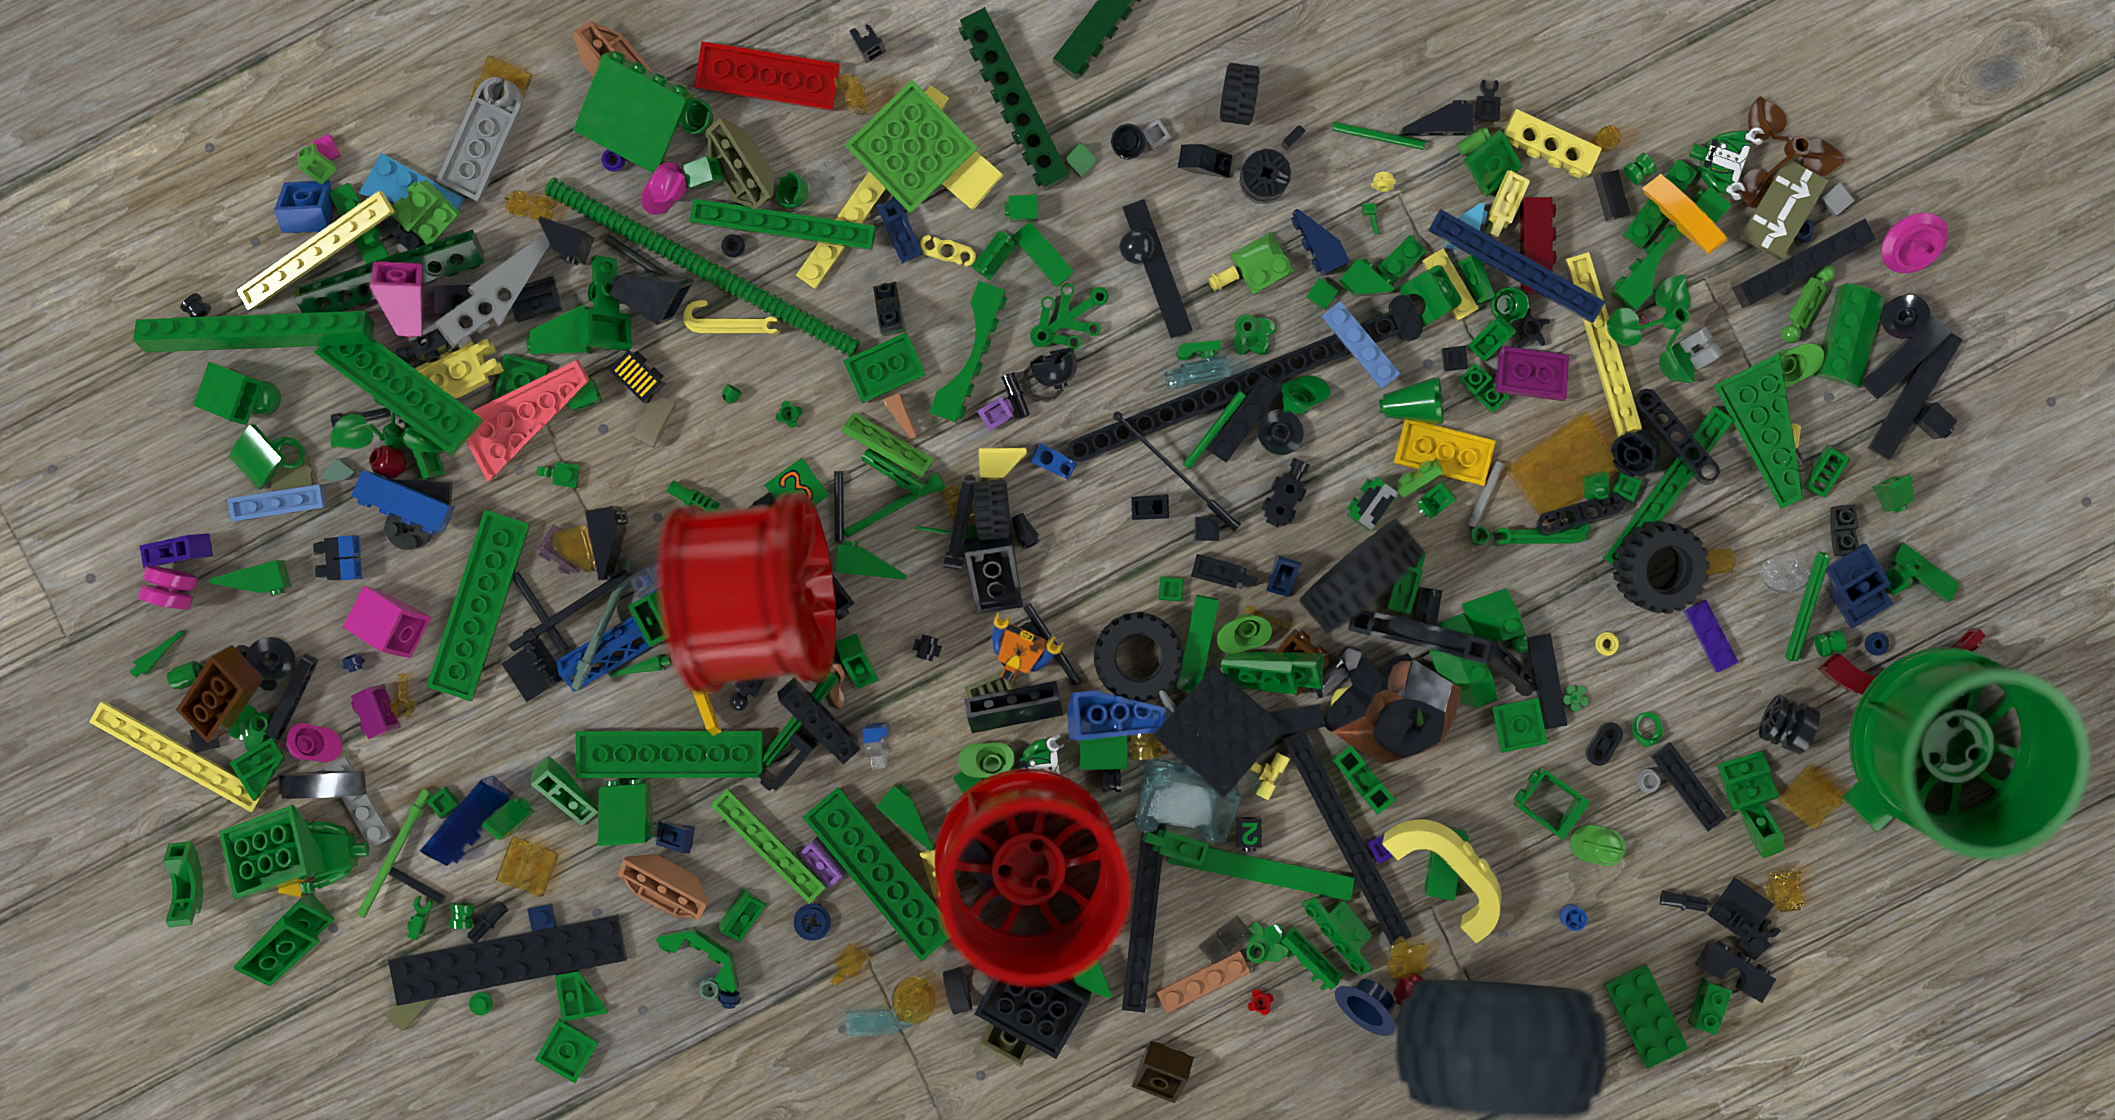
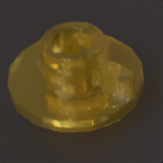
[892,977,936,1024]

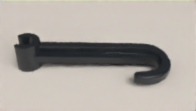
[943,474,976,571]

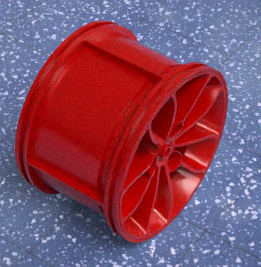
[659,492,836,694]
[934,768,1130,985]

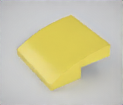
[942,151,1003,211]

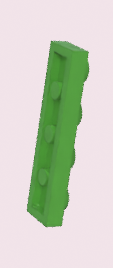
[841,412,934,478]

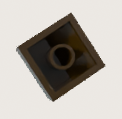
[1131,1040,1194,1103]

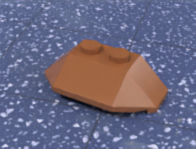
[573,21,652,77]
[617,854,708,920]

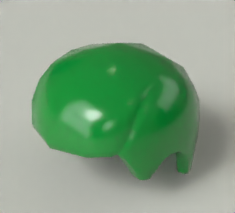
[679,98,713,135]
[776,171,809,209]
[1490,287,1529,323]
[251,380,281,415]

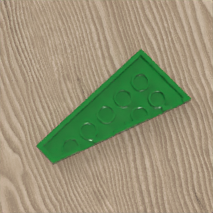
[1714,352,1803,509]

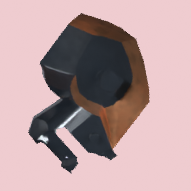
[1310,646,1461,764]

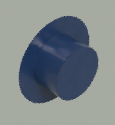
[1335,979,1395,1036]

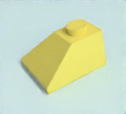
[979,448,1027,481]

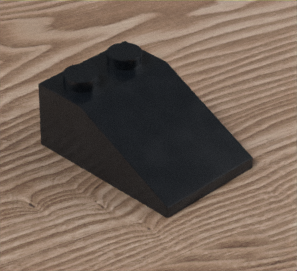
[585,506,628,581]
[965,533,1023,614]

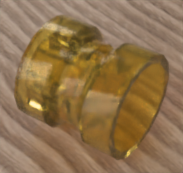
[1592,125,1621,153]

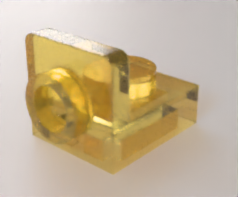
[941,484,975,523]

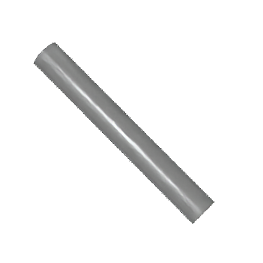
[1467,461,1505,528]

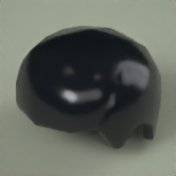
[1111,123,1146,160]
[1119,228,1155,265]

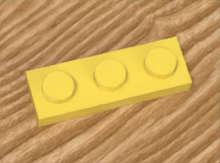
[1422,249,1479,321]

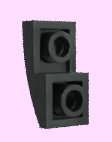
[1830,505,1859,556]

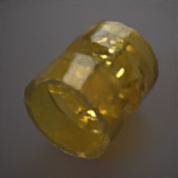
[1130,733,1162,760]

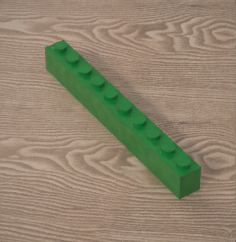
[133,311,375,353]

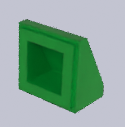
[1065,142,1098,177]

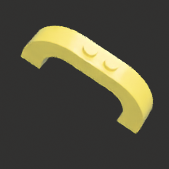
[1382,819,1502,943]

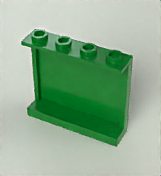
[573,51,694,173]

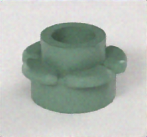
[699,977,722,1001]

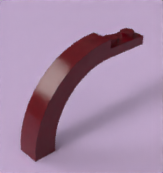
[1817,628,1986,695]

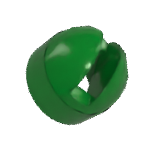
[722,384,743,404]
[1469,526,1490,546]
[1510,633,1528,653]

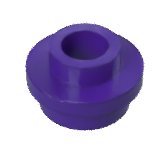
[602,149,625,172]

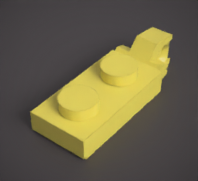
[1485,170,1530,237]

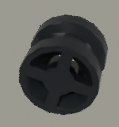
[180,293,212,317]
[1102,769,1121,793]

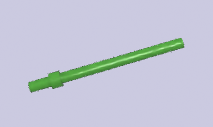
[357,788,431,918]

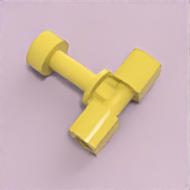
[1250,752,1290,801]

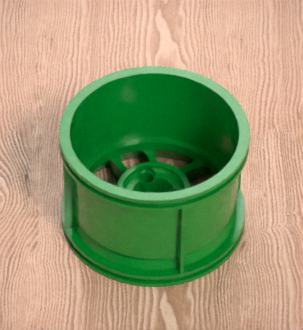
[1849,647,2090,859]

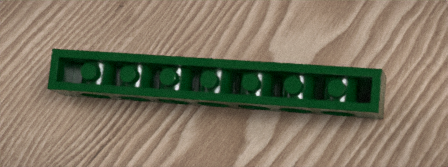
[958,7,1069,191]
[294,229,484,313]

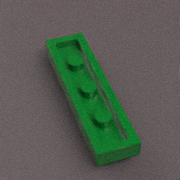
[1622,159,1698,249]

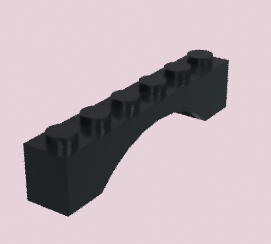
[1732,219,1876,308]
[1348,608,1496,664]

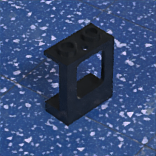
[758,730,818,792]

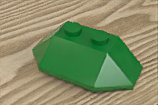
[1429,613,1498,708]

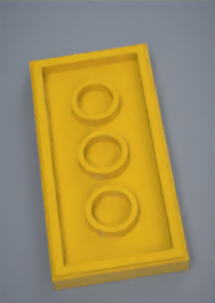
[1393,420,1496,486]

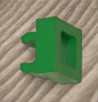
[1583,471,1609,500]

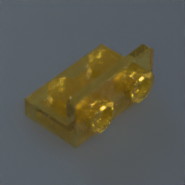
[835,74,866,115]

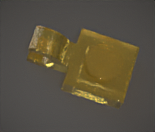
[830,944,868,987]

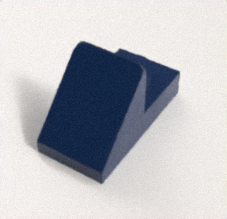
[656,822,695,853]

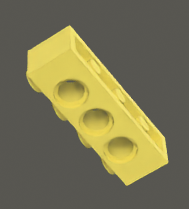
[1504,109,1602,178]

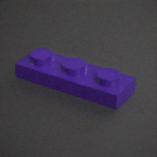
[1683,600,1738,673]

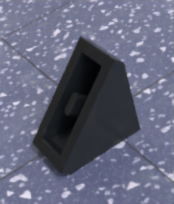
[1131,495,1169,520]

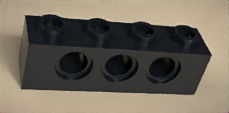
[777,677,860,765]

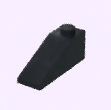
[1399,100,1473,136]

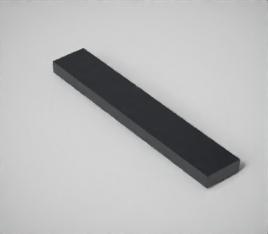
[1122,199,1193,339]
[1868,333,1963,460]

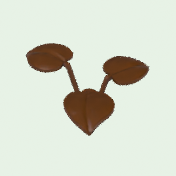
[1741,96,1846,208]

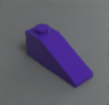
[140,533,213,568]

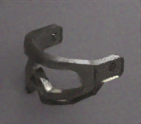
[1022,365,1064,403]

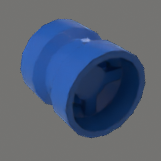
[1559,904,1588,931]

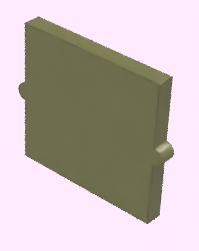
[270,451,313,492]

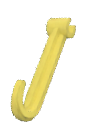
[683,300,780,336]

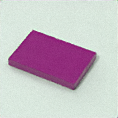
[1495,346,1569,401]

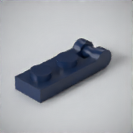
[876,197,923,264]

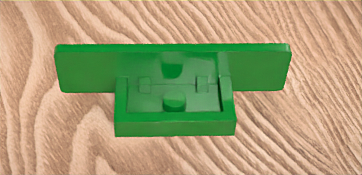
[329,183,389,264]
[1301,896,1373,975]

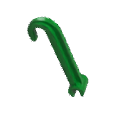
[1493,512,1591,547]

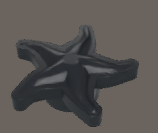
[1510,308,1550,348]

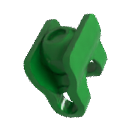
[1398,265,1462,327]

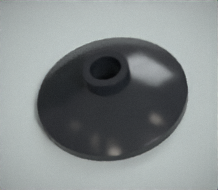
[1881,295,1931,339]
[1257,409,1304,455]
[246,637,295,681]

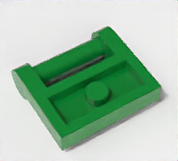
[1176,340,1221,361]

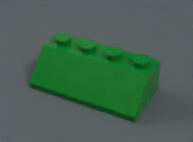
[1814,283,1885,388]

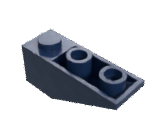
[1291,209,1350,276]

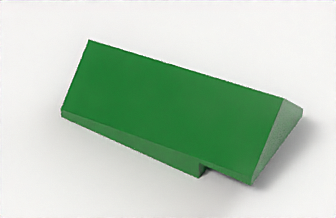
[1221,652,1324,695]
[233,893,335,987]

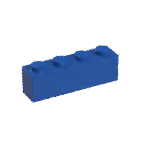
[351,470,455,535]

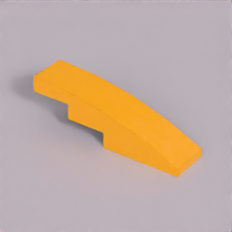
[1642,174,1727,255]

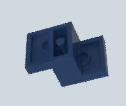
[1826,544,1893,628]

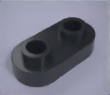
[1585,722,1623,766]

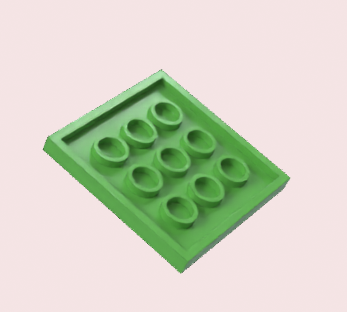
[845,80,978,214]

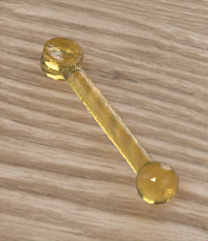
[1245,605,1291,630]

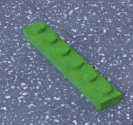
[710,788,827,904]

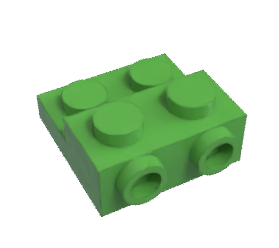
[391,180,461,244]

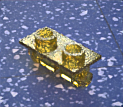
[504,190,557,220]

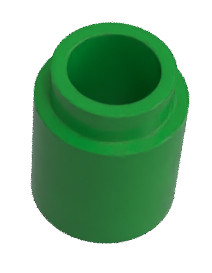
[167,661,204,690]

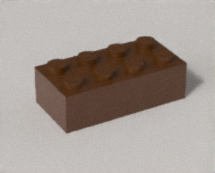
[176,645,264,743]

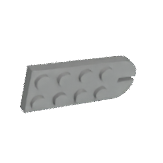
[436,77,524,202]

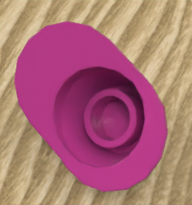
[641,162,687,215]
[286,723,342,762]

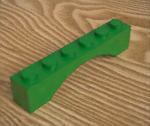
[1610,187,1732,311]
[929,280,1008,423]

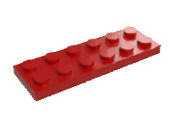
[694,41,841,111]

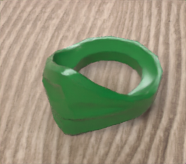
[272,437,306,469]
[1632,712,1663,747]

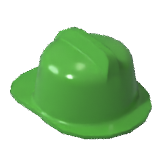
[1777,343,1824,387]
[1217,613,1272,654]
[958,743,1015,778]
[1570,825,1626,866]

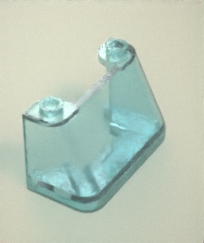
[1135,758,1242,843]

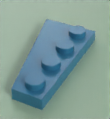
[359,153,465,211]

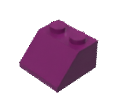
[351,684,401,739]

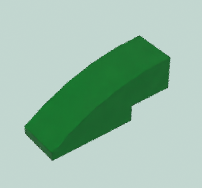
[1012,221,1074,289]

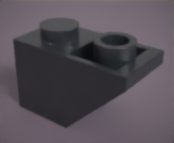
[1178,144,1233,178]

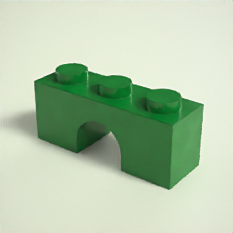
[1330,743,1396,815]

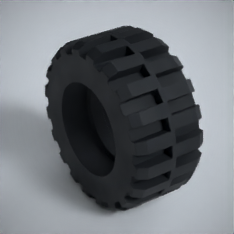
[1613,521,1710,614]
[1094,612,1184,702]

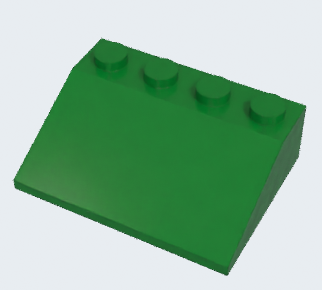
[219,805,326,899]

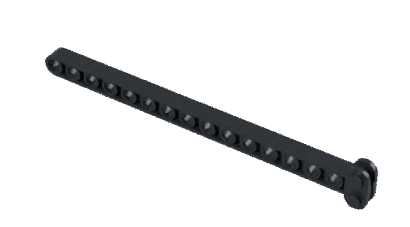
[1068,295,1423,462]

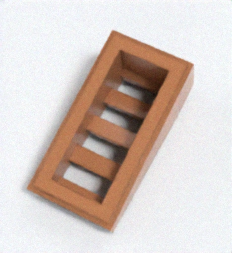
[882,393,918,440]

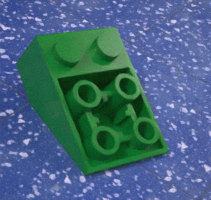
[628,589,667,647]

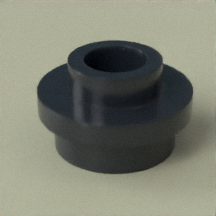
[721,234,745,258]

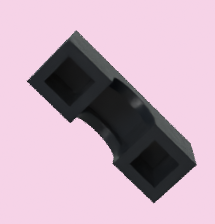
[1695,940,1776,1003]

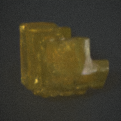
[1765,870,1806,912]

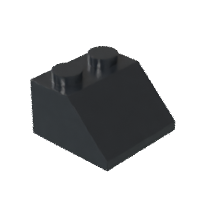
[538,216,594,266]

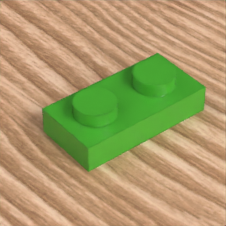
[1397,458,1443,498]

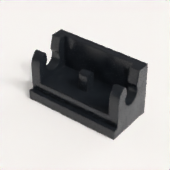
[849,24,886,64]

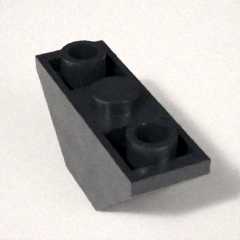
[873,281,906,337]

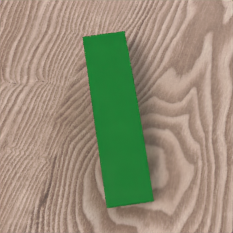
[1177,594,1219,692]

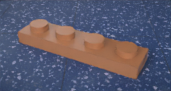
[1156,950,1250,1013]

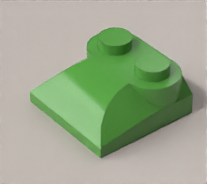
[1230,232,1294,295]

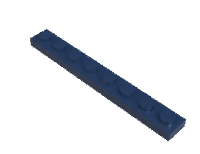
[1428,209,1605,323]

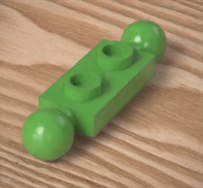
[1781,264,1835,344]

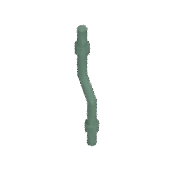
[571,558,635,691]

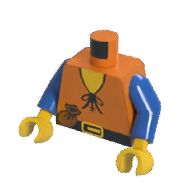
[992,612,1064,682]

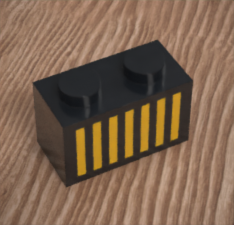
[609,350,666,404]

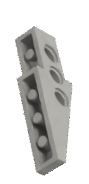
[435,234,550,348]

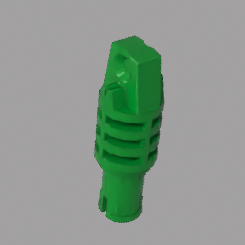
[666,480,722,512]

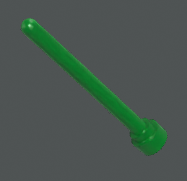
[844,472,946,537]

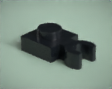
[1475,79,1501,122]
[1736,918,1781,961]

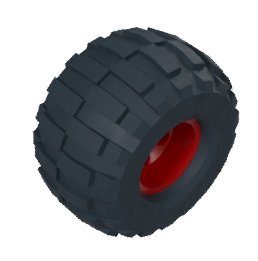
[1396,979,1607,1119]

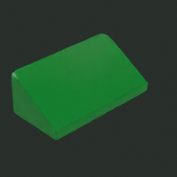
[718,889,767,942]

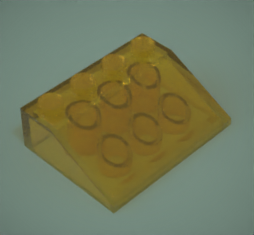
[1504,412,1619,524]

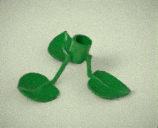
[1606,275,1695,383]
[330,397,444,452]

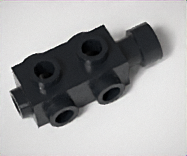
[396,322,466,365]
[1261,457,1310,528]

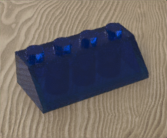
[420,775,514,866]

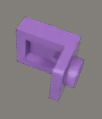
[978,396,1015,432]

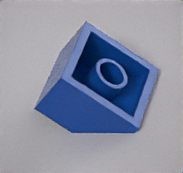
[274,180,333,233]

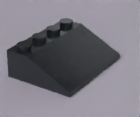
[974,977,1092,1059]

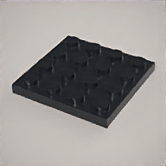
[1152,665,1285,799]

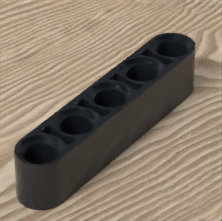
[1635,389,1720,485]

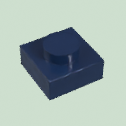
[527,903,557,932]

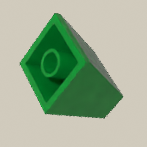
[598,778,654,846]

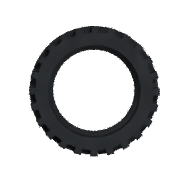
[1299,519,1424,633]

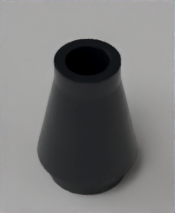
[1011,513,1040,549]

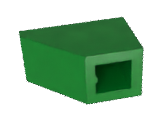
[1338,258,1394,297]

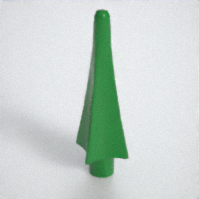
[130,630,184,678]
[609,654,672,678]

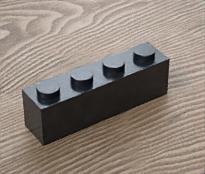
[965,681,1063,733]

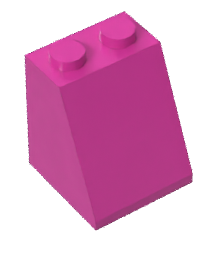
[371,262,423,337]
[343,586,432,659]

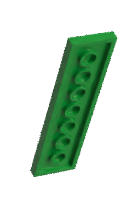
[314,338,483,456]
[426,510,531,701]
[575,730,763,778]
[802,787,949,962]

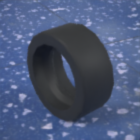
[943,967,972,1015]

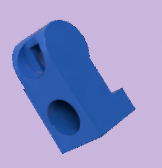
[1029,443,1077,480]

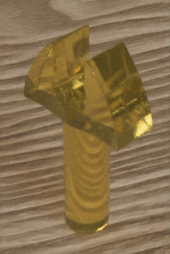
[389,673,417,718]

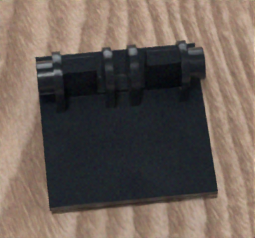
[501,638,562,702]
[1708,877,1775,943]

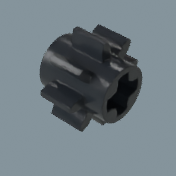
[912,634,942,661]

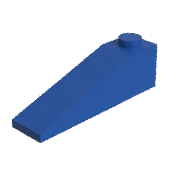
[1067,691,1166,740]

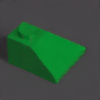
[1461,588,1526,642]

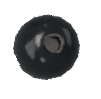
[1029,348,1078,390]
[1611,429,1660,477]

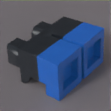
[313,535,362,580]

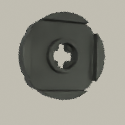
[384,514,433,550]

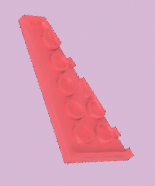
[466,359,589,482]

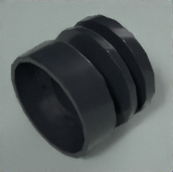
[1239,149,1291,204]
[1759,694,1820,755]

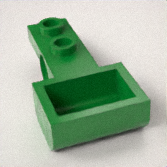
[578,255,632,351]

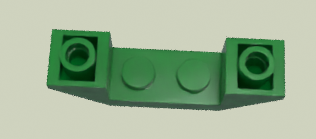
[655,927,739,993]

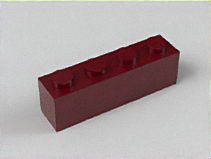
[1520,197,1557,294]

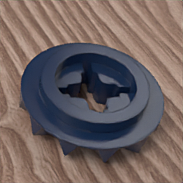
[793,903,831,941]

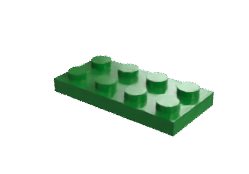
[1604,964,1689,1069]

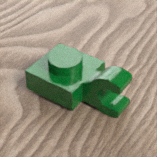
[536,462,581,489]
[1884,559,1923,595]
[407,896,434,940]

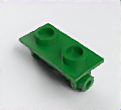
[971,230,1018,281]

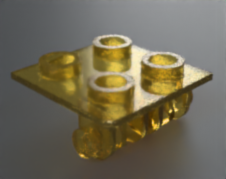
[1778,764,1844,830]

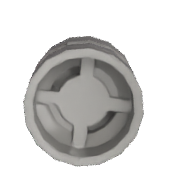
[1679,326,1723,370]

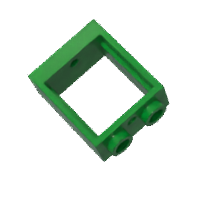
[1513,767,1590,840]

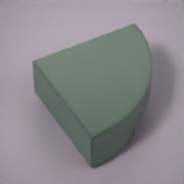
[322,458,356,481]

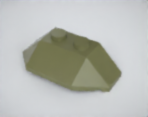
[706,117,774,210]

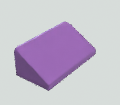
[798,836,847,888]

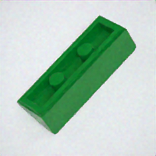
[1888,542,1959,603]

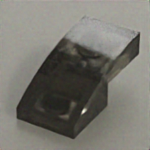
[1198,915,1252,964]

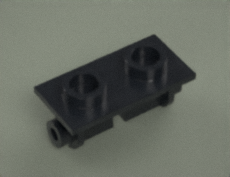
[1414,587,1442,626]

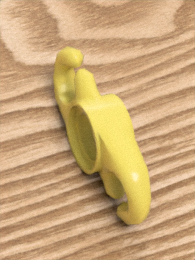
[919,235,976,267]

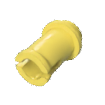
[1208,265,1240,291]

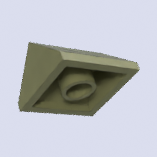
[980,1023,1031,1068]

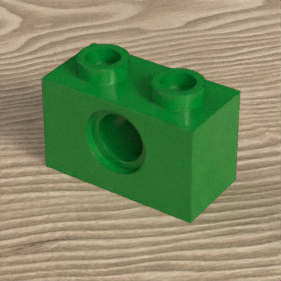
[1687,978,1732,1036]

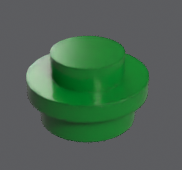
[469,992,493,1016]

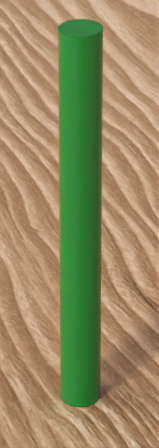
[1332,122,1425,150]
[1183,390,1247,469]

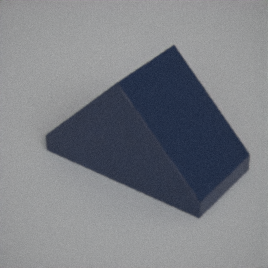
[1266,556,1301,597]

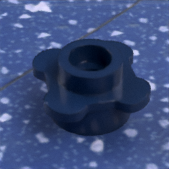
[1793,220,1813,243]

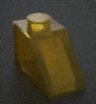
[552,526,596,572]

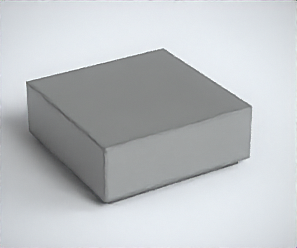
[1142,118,1172,151]
[1820,183,1855,217]

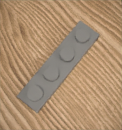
[324,756,393,849]

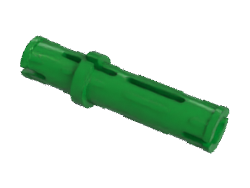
[861,449,927,497]

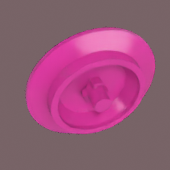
[1881,212,1948,273]

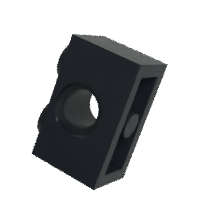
[433,285,487,319]

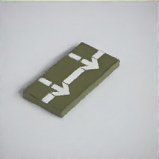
[1739,160,1829,260]

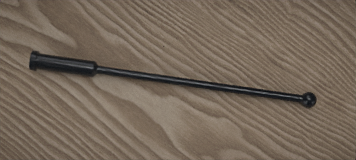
[1113,411,1241,532]

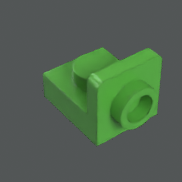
[297,142,337,185]

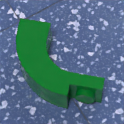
[163,841,203,928]

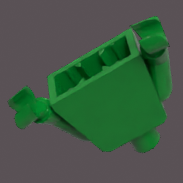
[299,819,369,893]

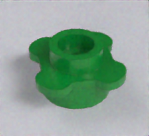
[776,401,803,428]

